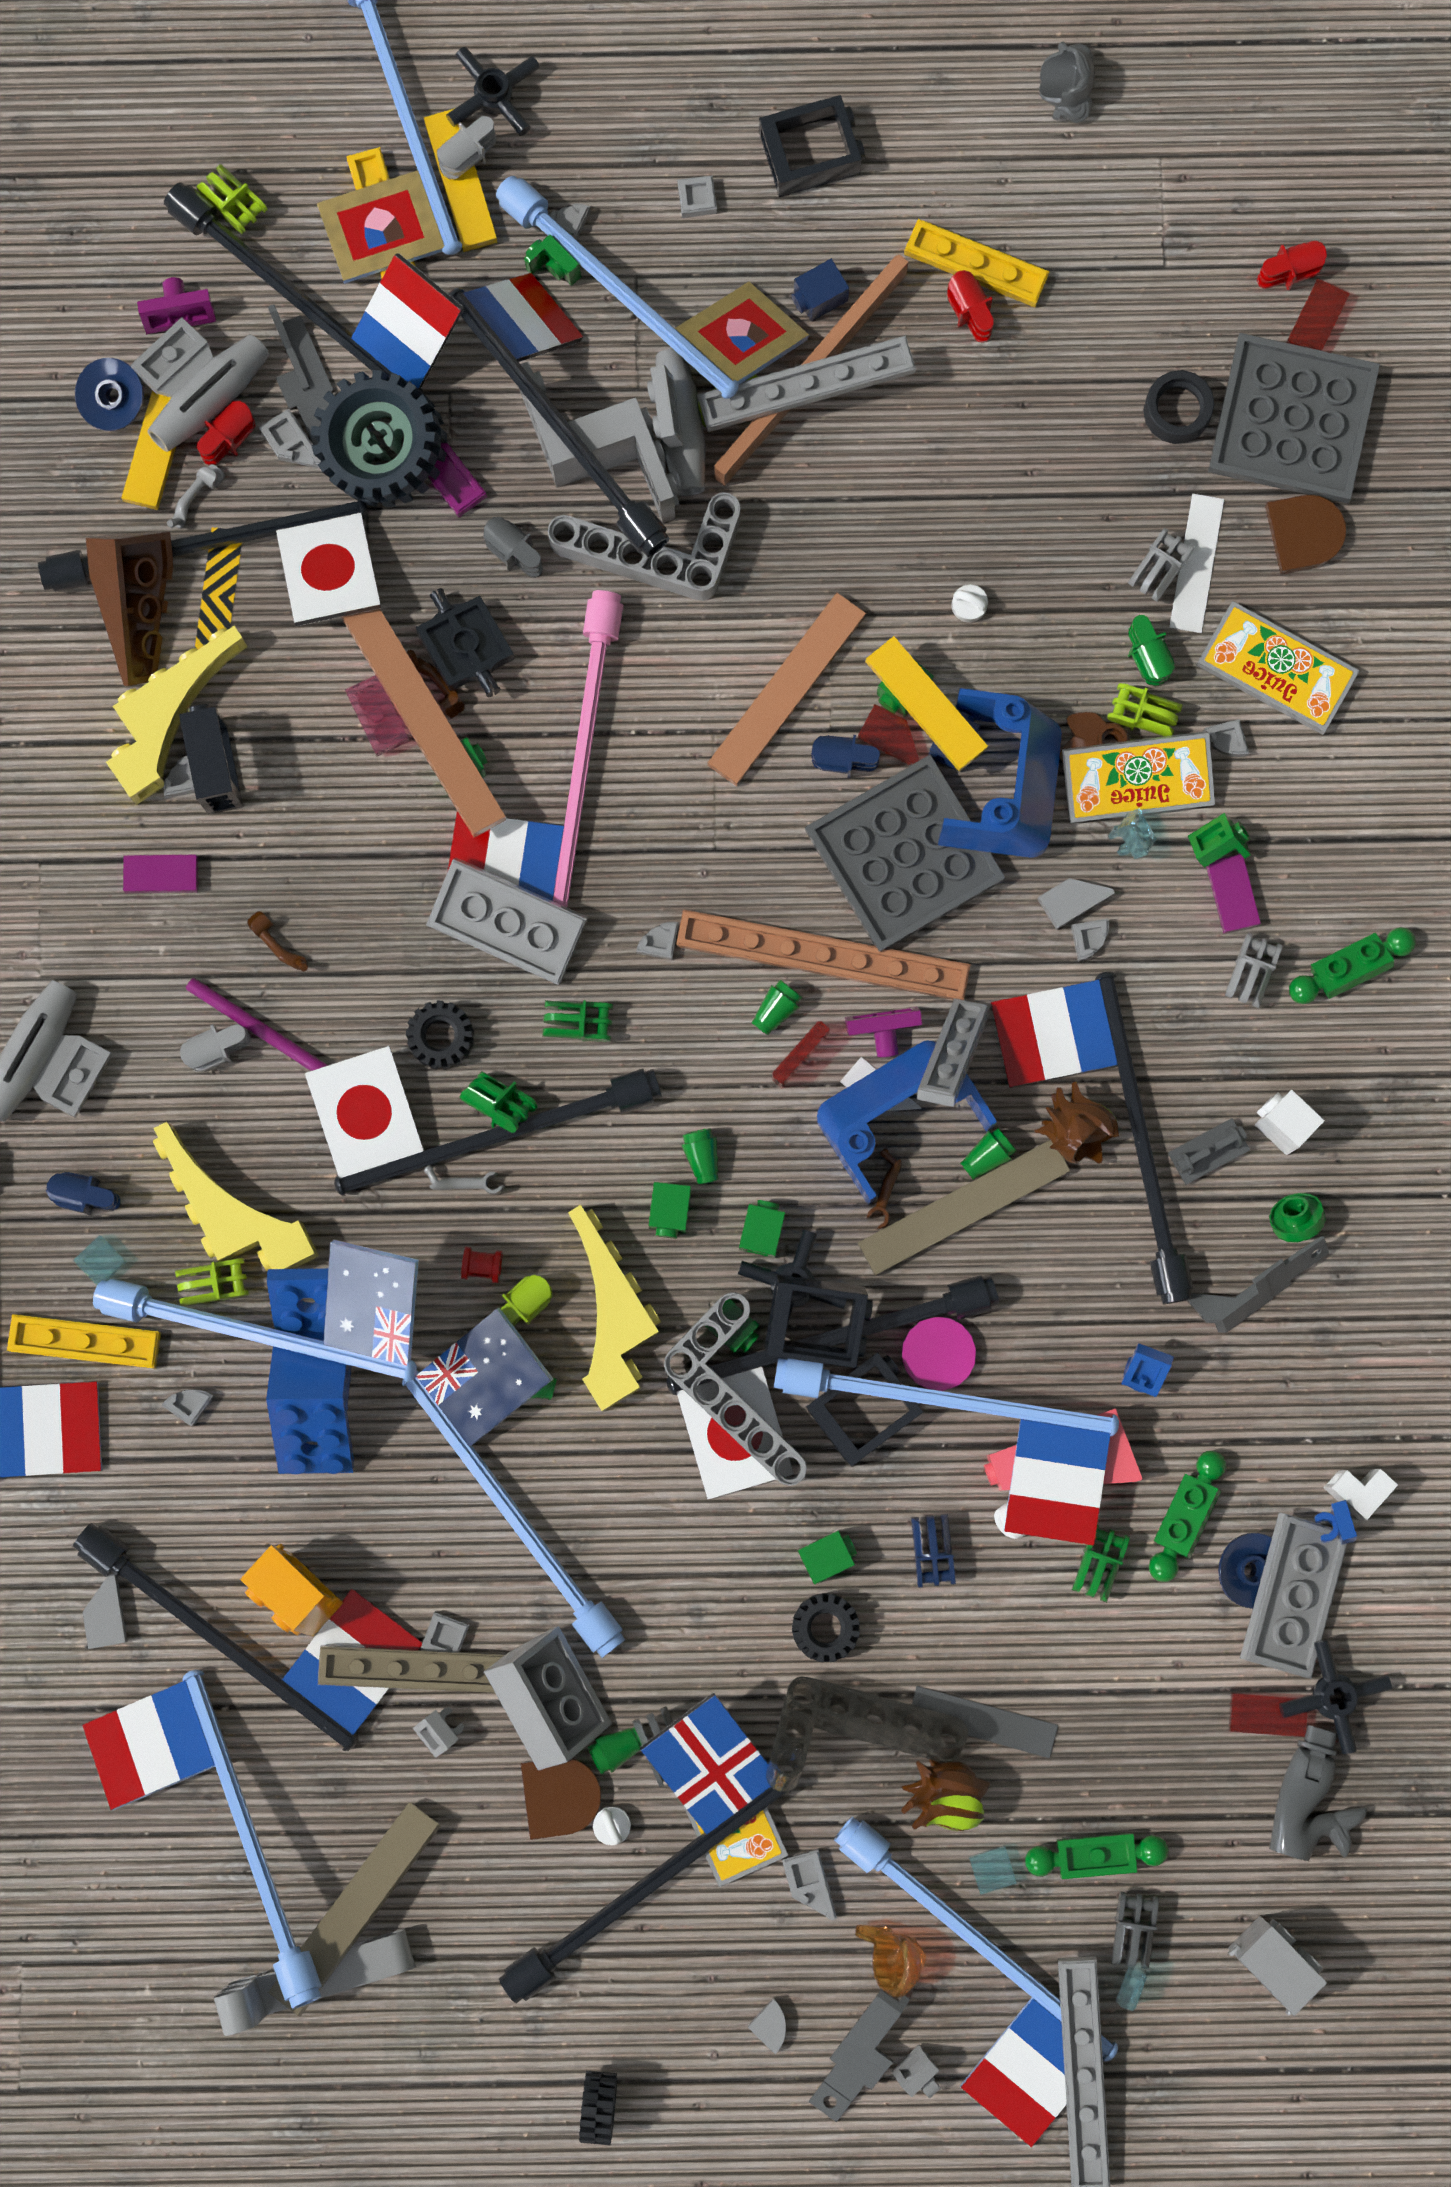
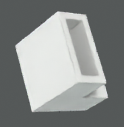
[1323,1469,1398,1520]

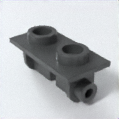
[1168,1118,1250,1185]

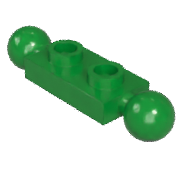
[1289,927,1416,1005]
[1149,1450,1226,1582]
[1025,1832,1169,1879]

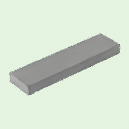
[917,999,990,1107]

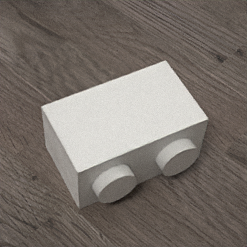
[1255,1090,1325,1155]

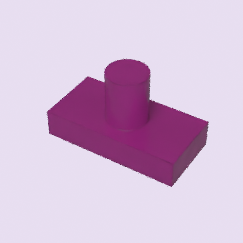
[137,277,217,335]
[845,1006,922,1057]

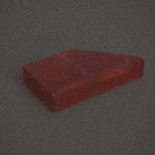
[858,704,920,766]

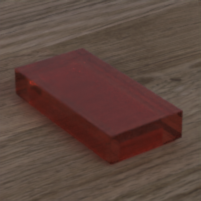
[1286,278,1350,351]
[772,1021,830,1089]
[1229,1693,1307,1737]

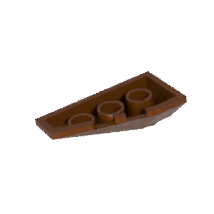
[86,531,174,686]

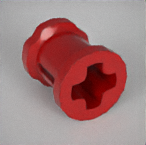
[461,1246,503,1283]

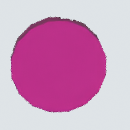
[901,1317,976,1391]

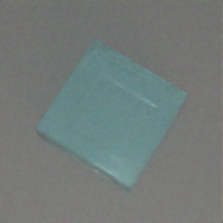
[73,1235,127,1285]
[968,1845,1017,1895]
[1116,1966,1147,2011]

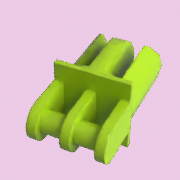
[196,163,268,234]
[1107,683,1183,736]
[175,1258,249,1306]
[501,1275,553,1326]

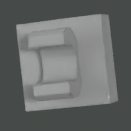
[413,1707,465,1758]
[891,2045,941,2098]

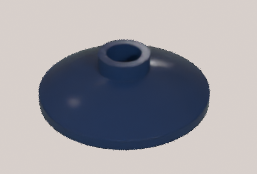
[75,358,144,431]
[1218,1533,1272,1609]

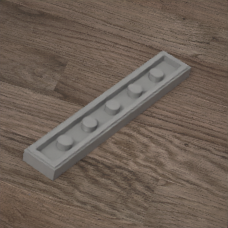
[697,335,916,432]
[1057,1957,1110,2187]

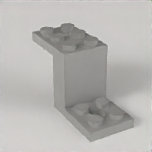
[520,361,679,523]

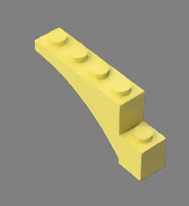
[106,626,248,805]
[153,1122,319,1271]
[568,1205,661,1412]

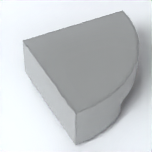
[549,203,591,240]
[1203,719,1249,757]
[164,756,195,799]
[1071,918,1109,962]
[636,922,679,960]
[161,1389,215,1427]
[748,1997,786,2055]

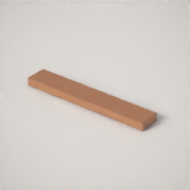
[707,593,866,787]

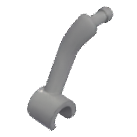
[167,464,225,528]
[424,1165,505,1195]

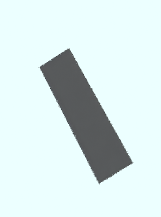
[908,1686,1058,1758]

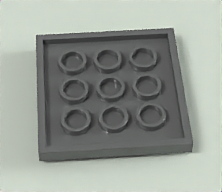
[1208,333,1380,504]
[805,755,1005,952]

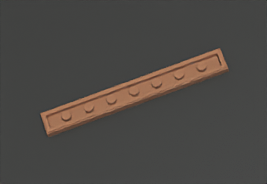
[714,254,908,486]
[341,609,506,838]
[676,909,971,1000]

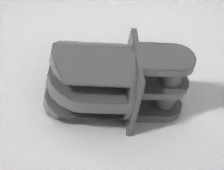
[437,116,496,179]
[1128,527,1195,602]
[1225,932,1283,1008]
[180,1024,251,1072]

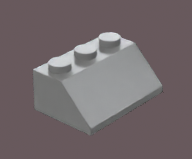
[484,1626,612,1770]

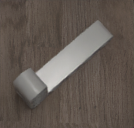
[548,492,740,601]
[664,1292,807,1486]
[214,1929,415,2036]

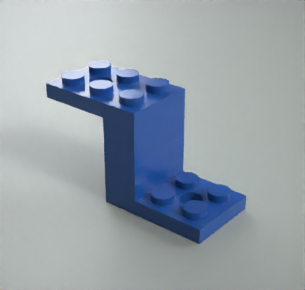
[266,1268,354,1474]

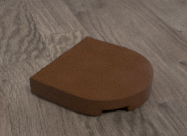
[1265,495,1346,575]
[521,1758,601,1840]

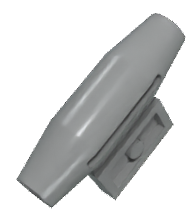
[131,317,269,452]
[647,349,706,496]
[0,980,112,1122]

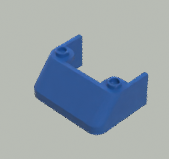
[938,688,1062,858]
[817,1040,997,1205]

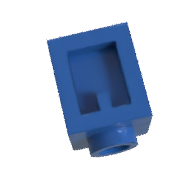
[1121,1343,1174,1397]

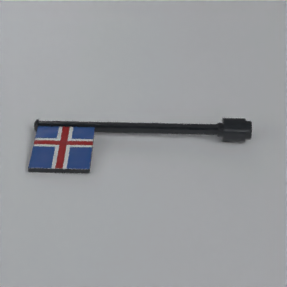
[499,1692,792,2003]

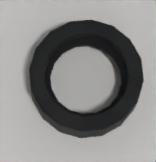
[1143,370,1215,444]

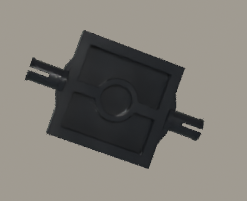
[416,588,514,697]

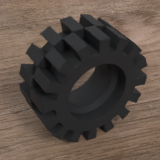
[406,1000,474,1070]
[792,1593,860,1663]
[579,2071,618,2146]

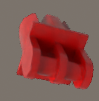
[1257,240,1327,291]
[947,270,994,343]
[197,401,256,466]

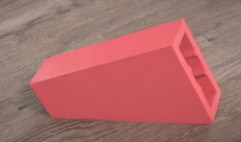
[983,1408,1142,1491]

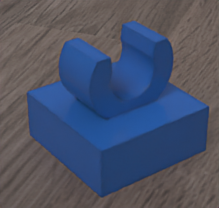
[1314,1500,1357,1545]

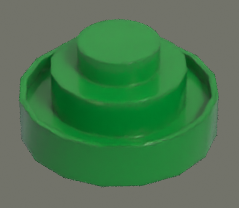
[1269,1193,1326,1243]

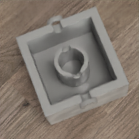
[1228,1916,1327,2016]

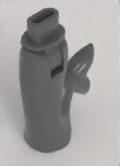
[1269,1725,1367,1861]

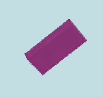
[427,443,487,518]
[123,854,198,894]
[1206,854,1261,934]

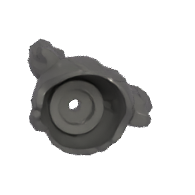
[1039,41,1095,123]

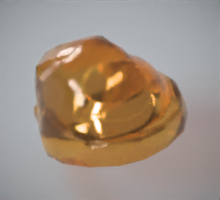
[855,1925,926,1998]

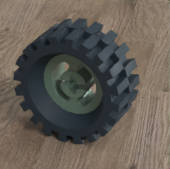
[311,370,448,508]

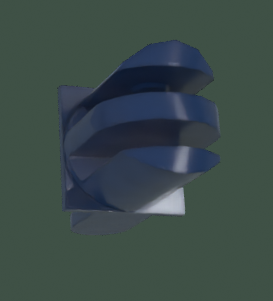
[811,735,880,778]
[46,1172,121,1216]
[911,1514,956,1588]

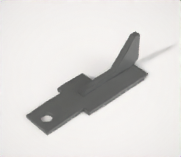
[268,304,334,445]
[1187,1235,1329,1333]
[809,1982,914,2122]

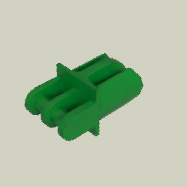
[1128,615,1175,687]
[542,1000,613,1042]
[460,1071,538,1133]
[1072,1524,1130,1603]

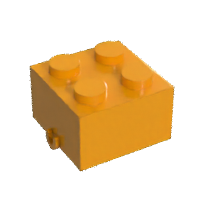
[240,1544,343,1637]

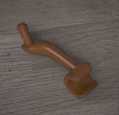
[406,649,465,719]
[247,911,308,972]
[866,1148,902,1230]

